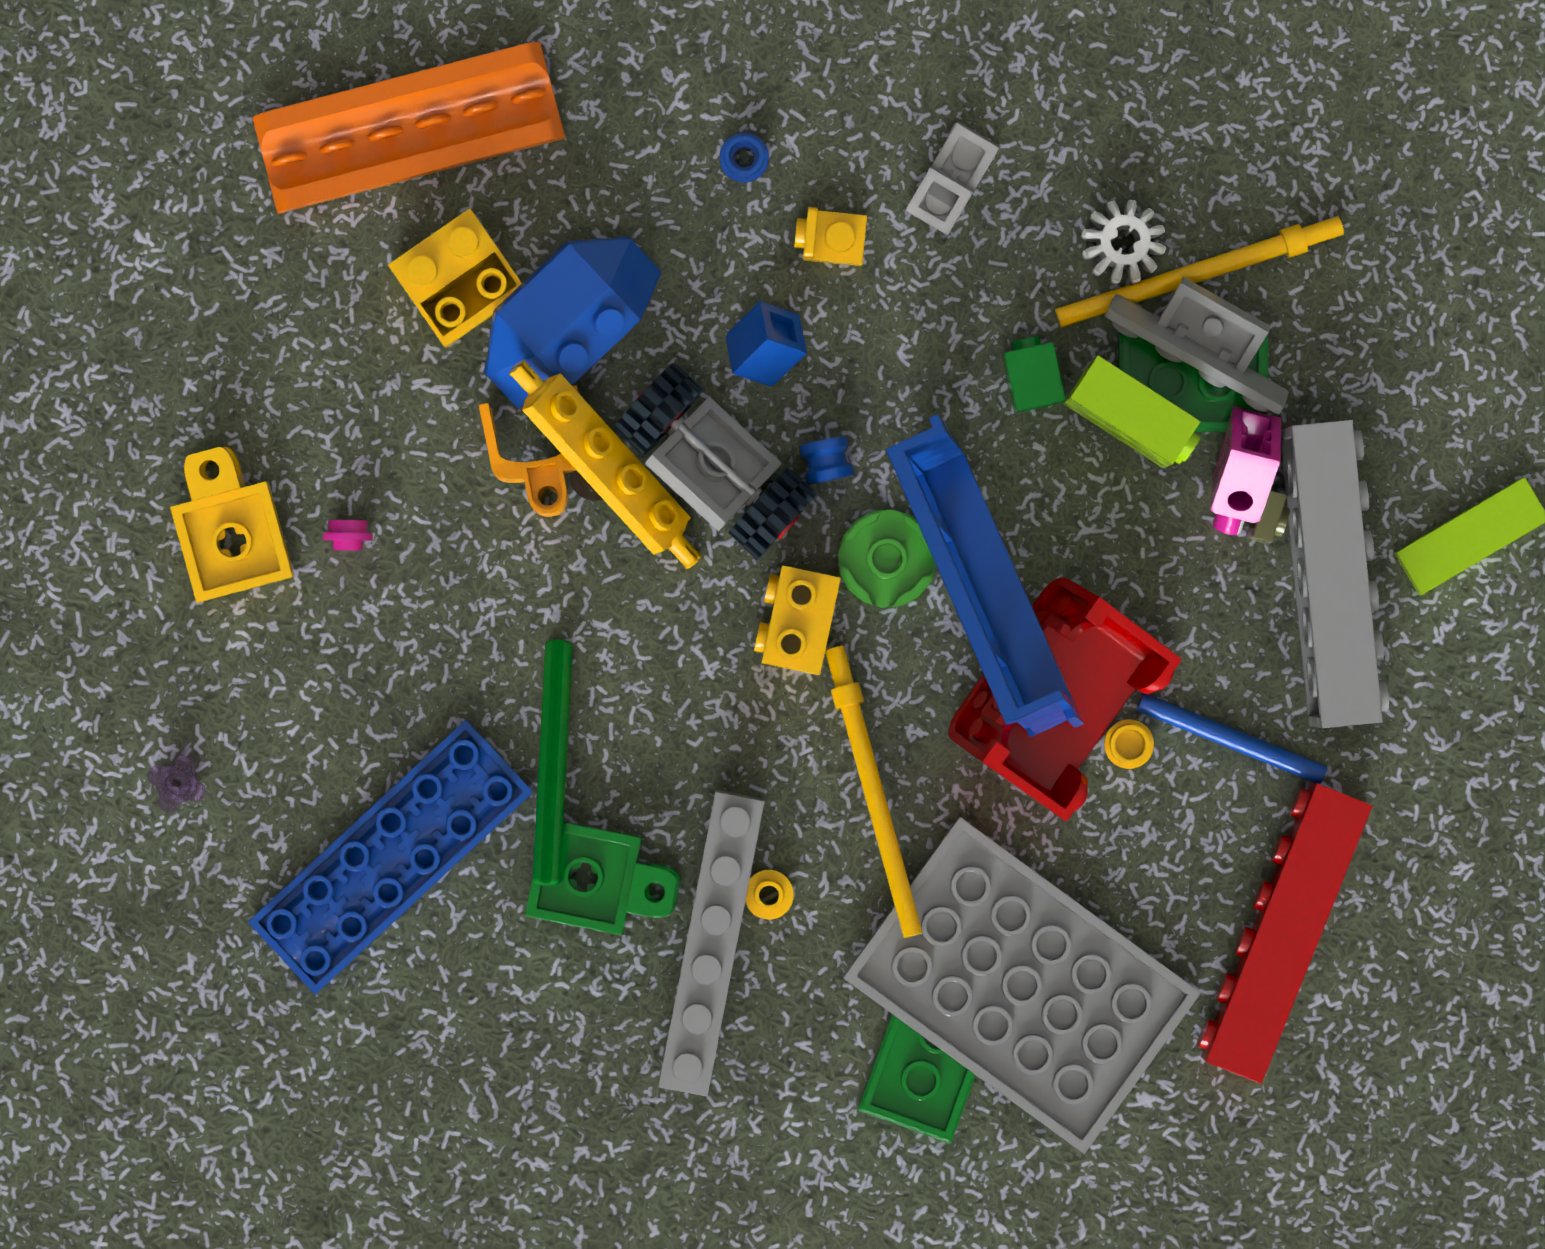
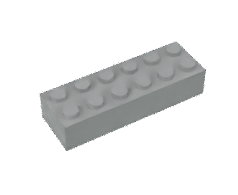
[1281,420,1389,728]

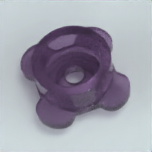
[148,755,205,812]

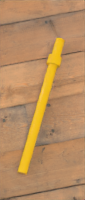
[1055,216,1344,328]
[825,646,923,938]

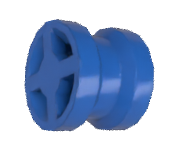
[799,436,855,485]

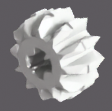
[1081,200,1166,285]

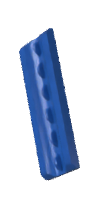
[248,719,534,995]

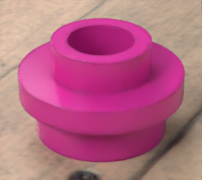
[323,520,373,551]

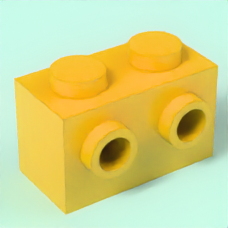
[754,565,841,675]

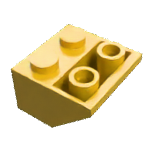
[388,208,522,348]

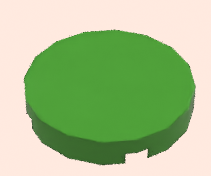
[838,509,936,608]

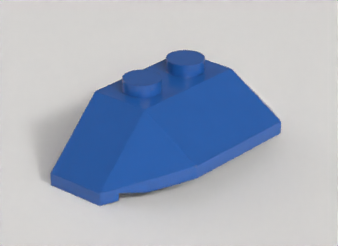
[484,236,661,408]

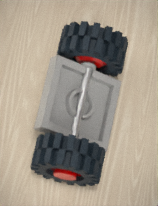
[613,363,817,560]

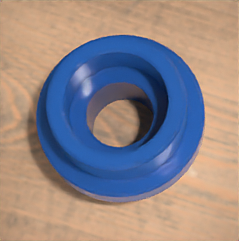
[719,132,769,183]

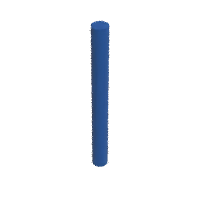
[1136,693,1327,784]

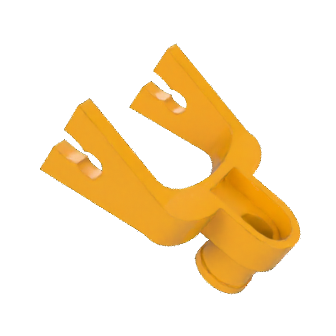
[479,385,580,517]

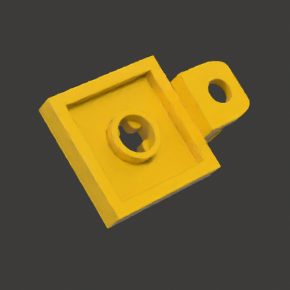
[170,447,295,603]

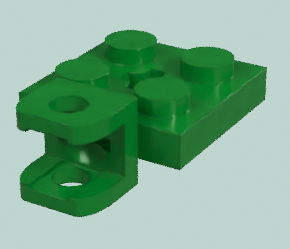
[525,821,681,936]

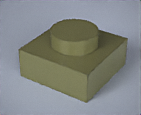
[1246,491,1290,544]

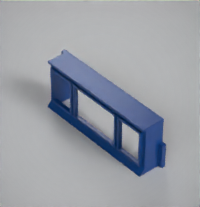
[885,414,1084,737]

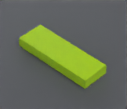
[1394,477,1545,595]

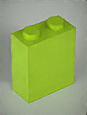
[1063,355,1201,468]

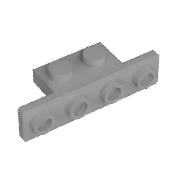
[1105,277,1289,414]

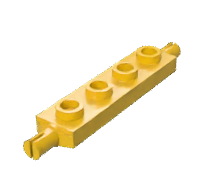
[509,359,702,569]

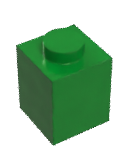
[1002,336,1066,414]

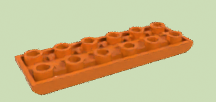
[252,42,566,214]

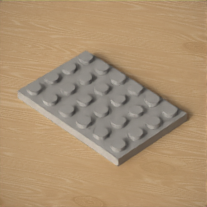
[842,817,1201,1154]

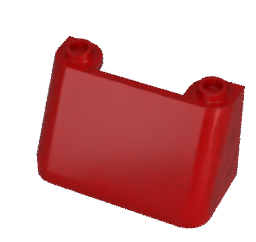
[948,577,1182,822]

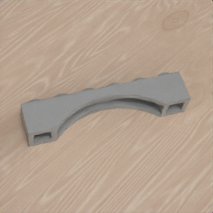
[658,789,765,1097]

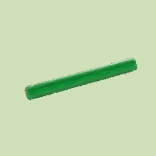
[533,639,573,886]

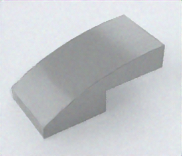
[905,121,1001,235]

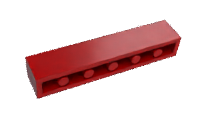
[1197,781,1373,1084]

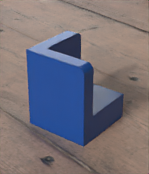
[726,301,807,386]

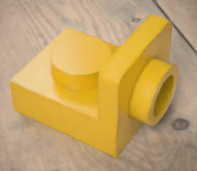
[794,207,867,266]

